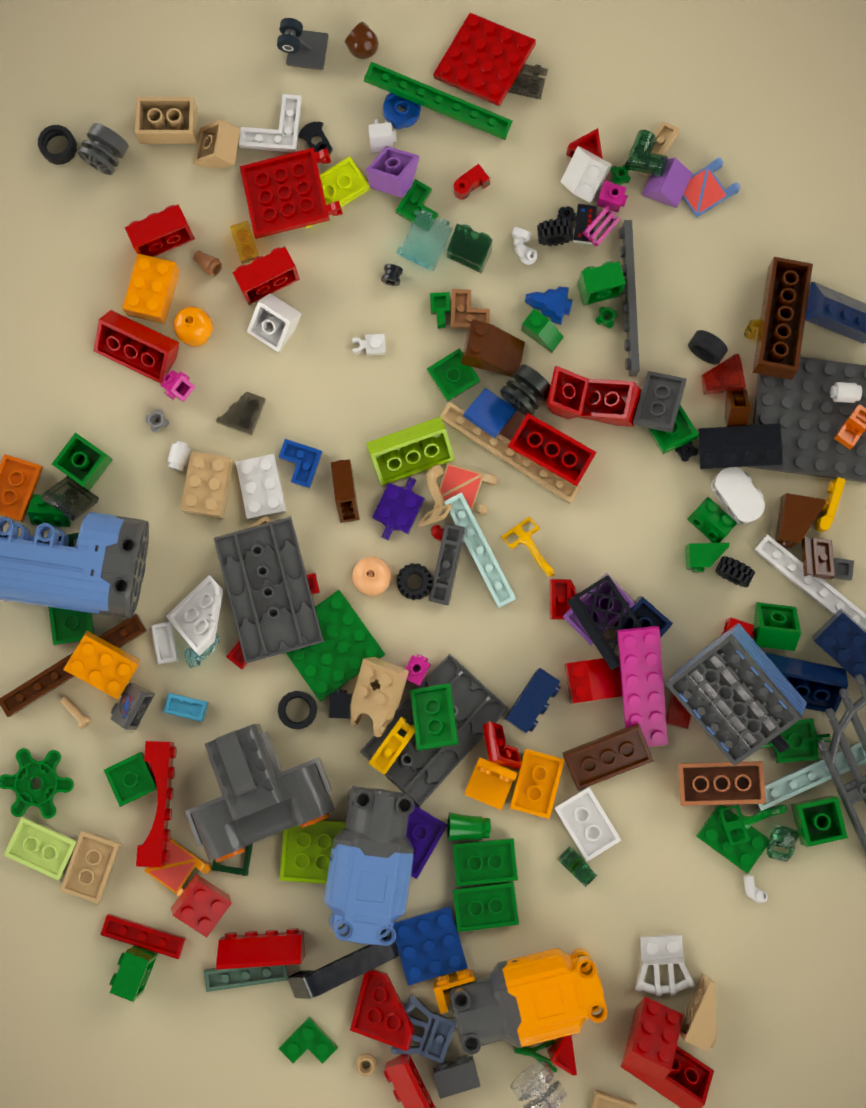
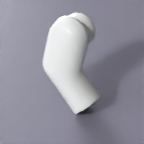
[743,875,768,903]

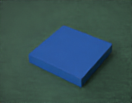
[463,388,517,438]

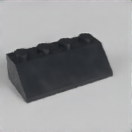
[698,423,783,469]

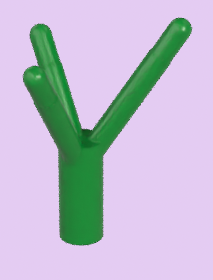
[514,1040,557,1073]

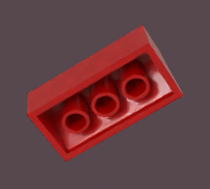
[93,310,180,384]
[508,413,597,487]
[216,928,305,970]
[620,1046,714,1108]
[384,1054,436,1108]

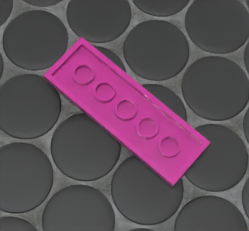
[617,626,668,747]

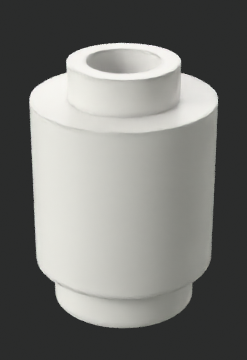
[830,382,862,403]
[167,441,191,471]

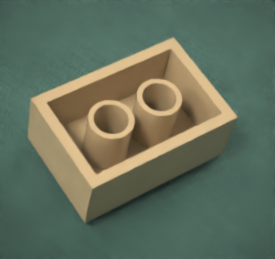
[135,97,198,144]
[180,451,234,519]

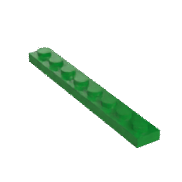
[364,62,513,140]

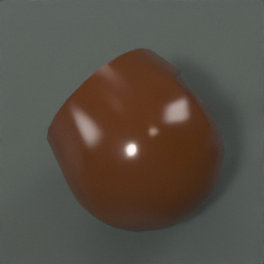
[345,21,379,59]

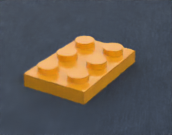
[510,748,565,819]

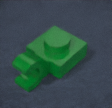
[430,292,450,328]

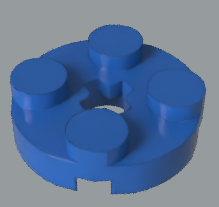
[382,93,421,130]

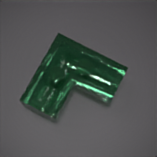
[625,130,668,176]

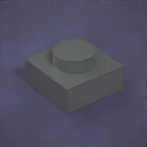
[833,558,854,581]

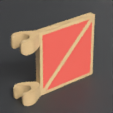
[439,463,497,515]

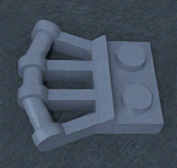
[391,994,456,1063]

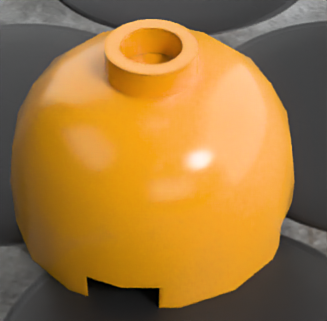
[173,306,213,347]

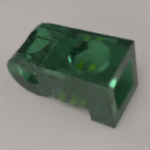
[557,846,597,887]

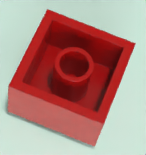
[171,874,232,938]

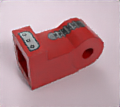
[454,163,490,200]

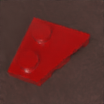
[550,579,577,620]

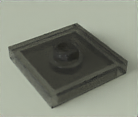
[41,476,99,521]

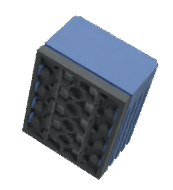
[666,623,807,766]

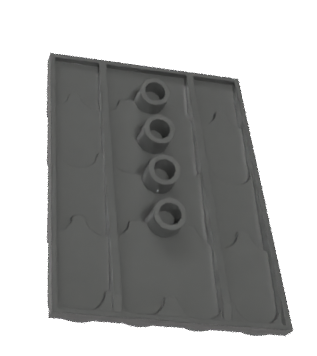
[214,516,324,664]
[360,654,509,807]

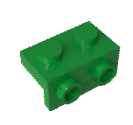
[27,494,74,527]
[687,497,737,543]

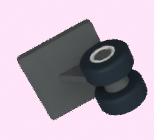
[277,18,329,70]

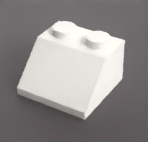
[560,146,612,203]
[247,293,302,353]

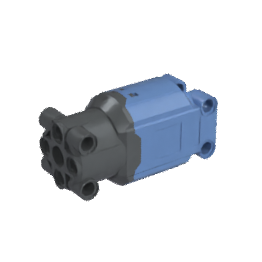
[324,786,415,946]

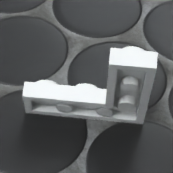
[239,94,302,153]

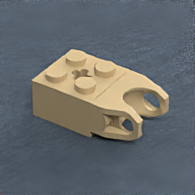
[350,657,409,737]

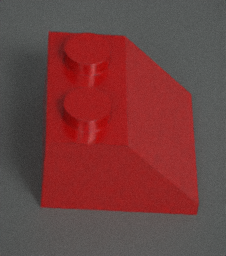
[547,366,589,420]

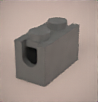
[433,1055,481,1099]

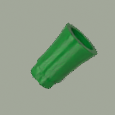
[447,812,491,841]

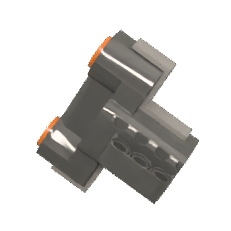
[185,724,335,863]

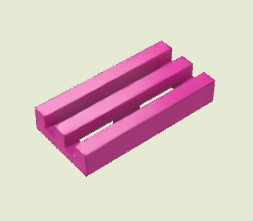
[583,205,620,247]

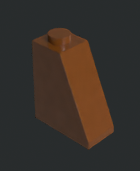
[331,459,360,523]
[775,493,826,548]

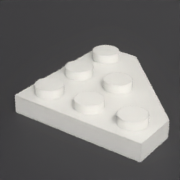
[166,575,223,655]

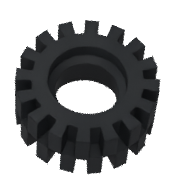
[537,218,573,246]
[715,556,755,588]
[396,563,432,600]

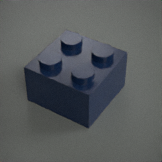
[613,596,673,638]

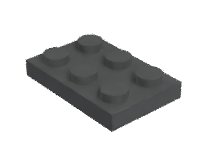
[633,371,687,433]

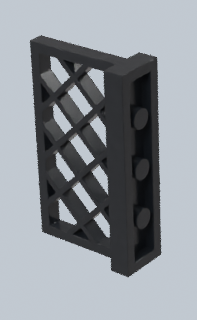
[567,574,642,671]

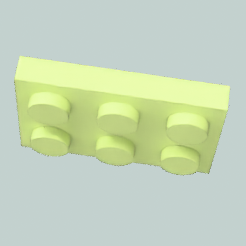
[4,817,77,881]

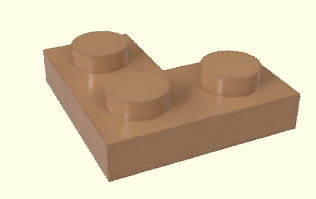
[450,289,490,329]

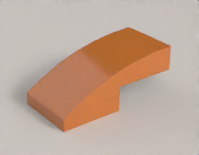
[834,404,866,450]

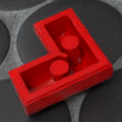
[482,721,522,770]

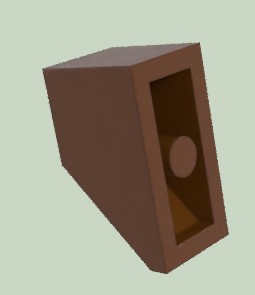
[724,387,751,427]

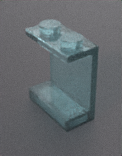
[396,209,453,271]

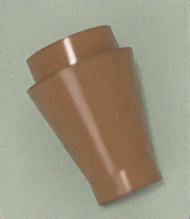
[193,250,222,276]

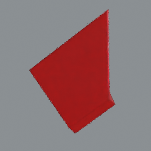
[566,128,603,159]
[547,1035,577,1076]

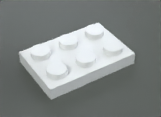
[236,454,287,520]
[554,787,622,862]

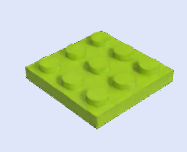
[280,820,346,884]

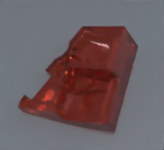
[701,354,746,395]

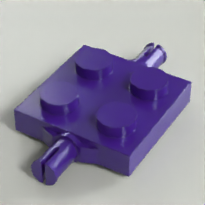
[372,477,425,541]

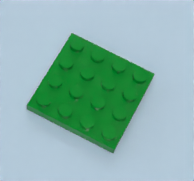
[286,590,386,702]

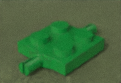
[761,719,831,763]

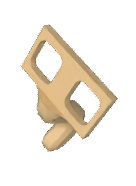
[418,464,453,527]

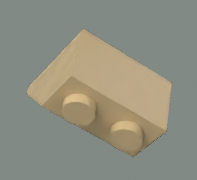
[194,120,241,169]

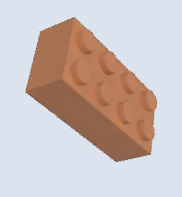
[678,761,766,806]

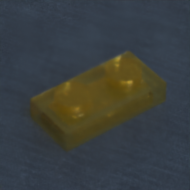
[229,221,259,264]

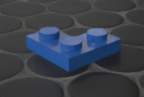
[279,439,323,489]

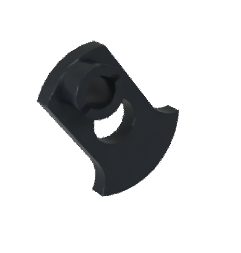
[298,122,333,154]

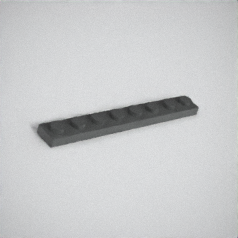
[619,220,640,376]

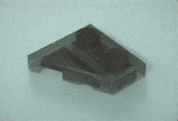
[216,392,266,436]

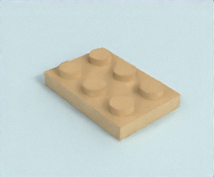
[60,830,121,904]

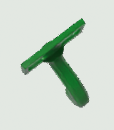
[719,804,787,846]

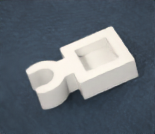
[352,334,386,356]

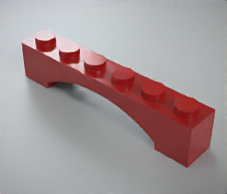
[136,741,177,867]

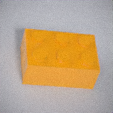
[122,254,180,324]
[63,630,140,700]

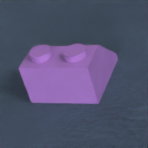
[366,146,419,198]

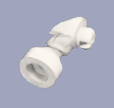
[512,227,537,265]

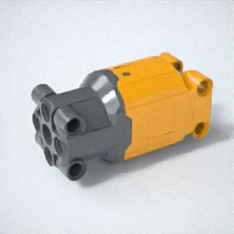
[448,948,607,1055]

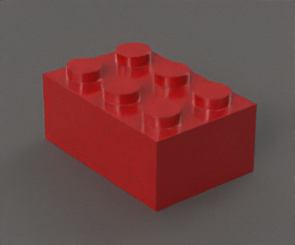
[124,204,195,257]
[232,246,300,305]
[622,996,684,1081]

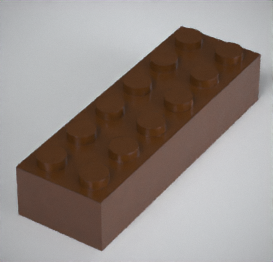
[752,257,813,380]

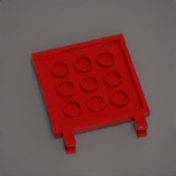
[240,147,343,239]

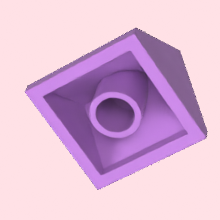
[642,158,692,208]

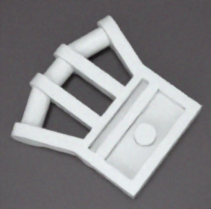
[635,934,695,997]

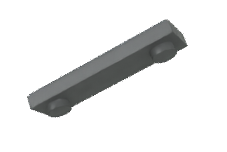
[429,523,466,605]

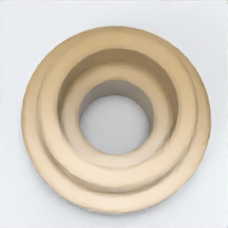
[356,1054,377,1076]

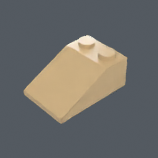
[680,973,717,1052]

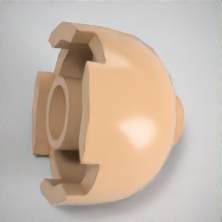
[352,557,392,596]

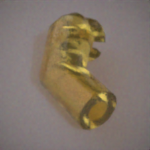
[744,318,760,339]

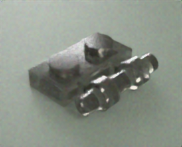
[508,64,548,100]

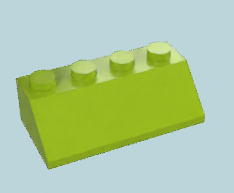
[366,417,455,486]

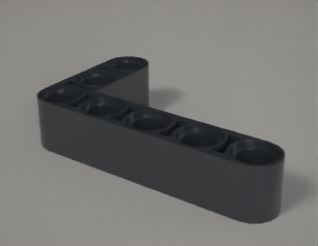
[288,936,399,999]

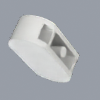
[711,467,765,525]

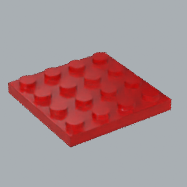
[433,13,536,107]

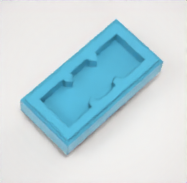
[163,693,208,722]

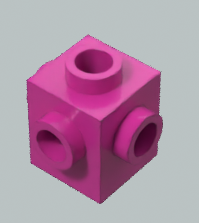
[160,370,196,402]

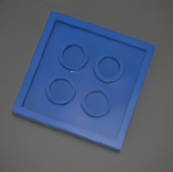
[393,906,468,986]

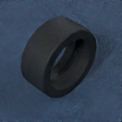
[38,125,77,165]
[688,330,728,365]
[278,691,317,729]

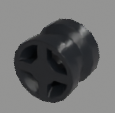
[381,264,403,286]

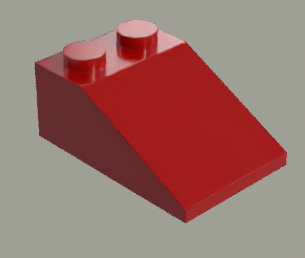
[579,379,642,427]
[564,656,622,704]

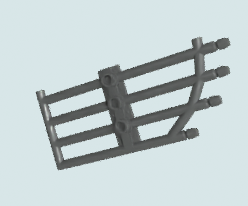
[817,674,866,854]

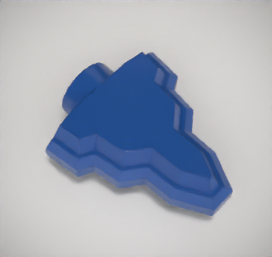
[525,286,573,325]

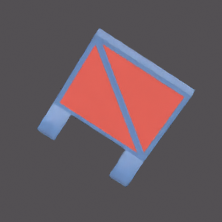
[682,157,741,218]

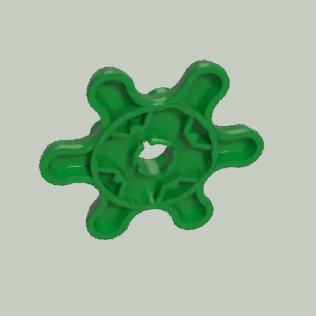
[0,748,74,819]

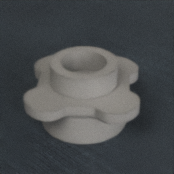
[145,409,169,432]

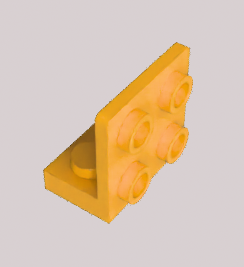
[464,757,518,810]
[433,968,475,1014]

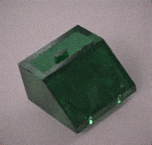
[447,223,493,273]

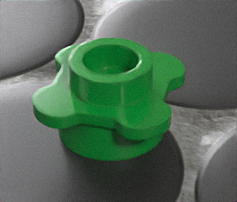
[610,165,631,185]
[595,307,617,328]

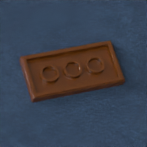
[563,723,654,790]

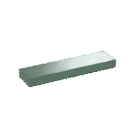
[204,965,289,992]

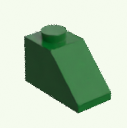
[521,309,564,353]
[685,543,729,573]

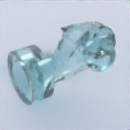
[185,634,219,668]

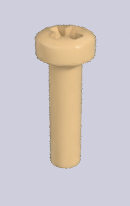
[60,696,91,729]

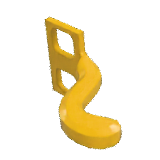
[501,517,555,577]

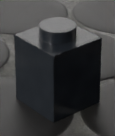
[329,690,352,719]

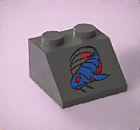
[110,682,155,730]

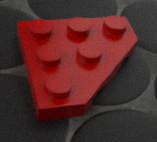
[350,969,414,1051]

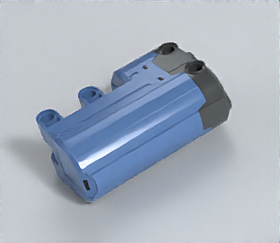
[0,512,149,618]

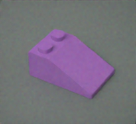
[563,572,635,645]

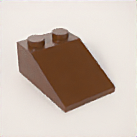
[461,319,525,378]

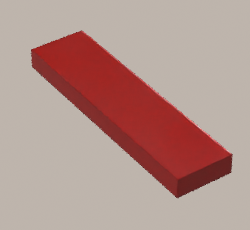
[100,914,186,959]

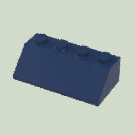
[805,282,866,343]
[766,653,848,713]

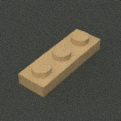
[632,121,680,178]

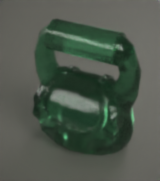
[767,825,799,862]

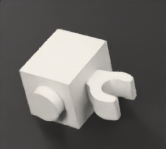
[368,119,397,153]

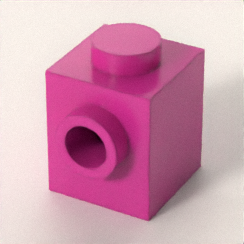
[596,181,628,213]
[406,654,430,686]

